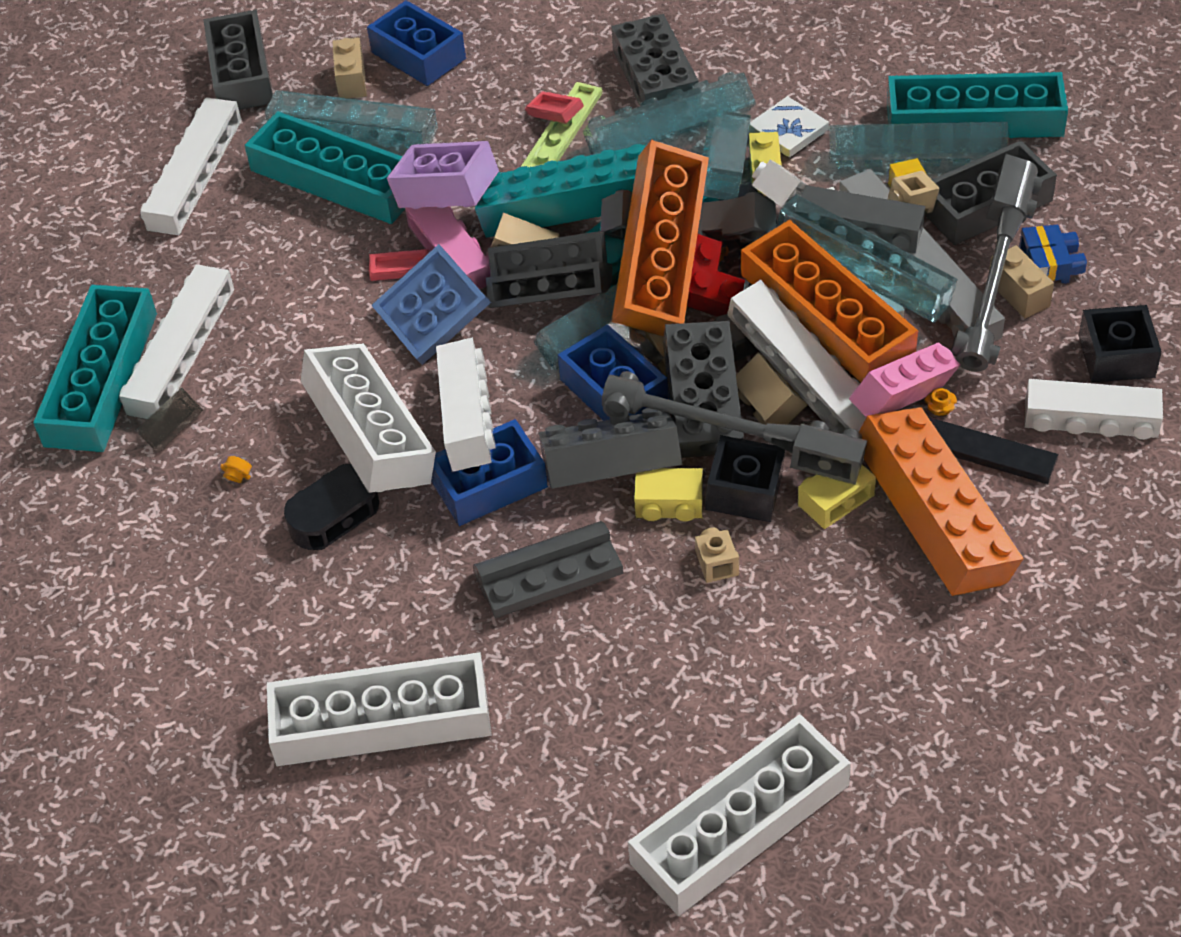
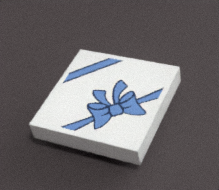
[748,96,829,158]

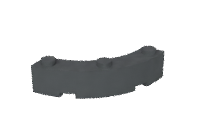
[601,190,776,247]

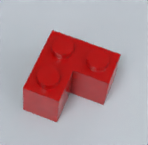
[687,234,745,317]

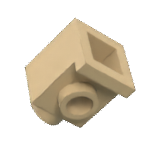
[888,170,940,213]
[695,527,739,583]

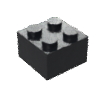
[1078,305,1162,383]
[705,435,785,522]

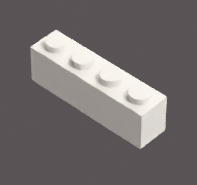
[752,159,807,210]
[1025,379,1163,440]

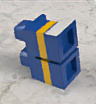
[1019,225,1087,284]

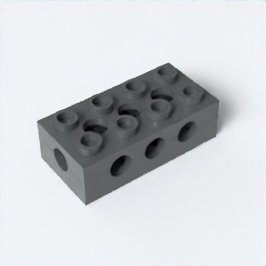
[611,14,699,118]
[663,321,744,458]

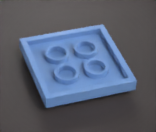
[372,244,491,365]

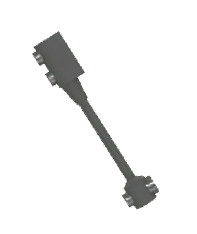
[951,154,1043,372]
[602,371,867,484]

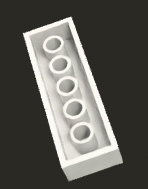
[301,343,436,493]
[267,653,492,766]
[628,714,851,917]

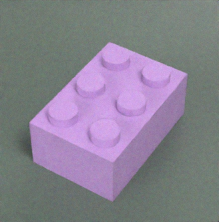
[387,141,499,209]

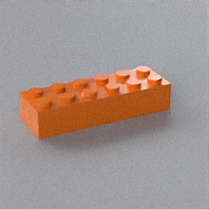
[611,140,709,336]
[741,219,918,383]
[859,407,1024,596]

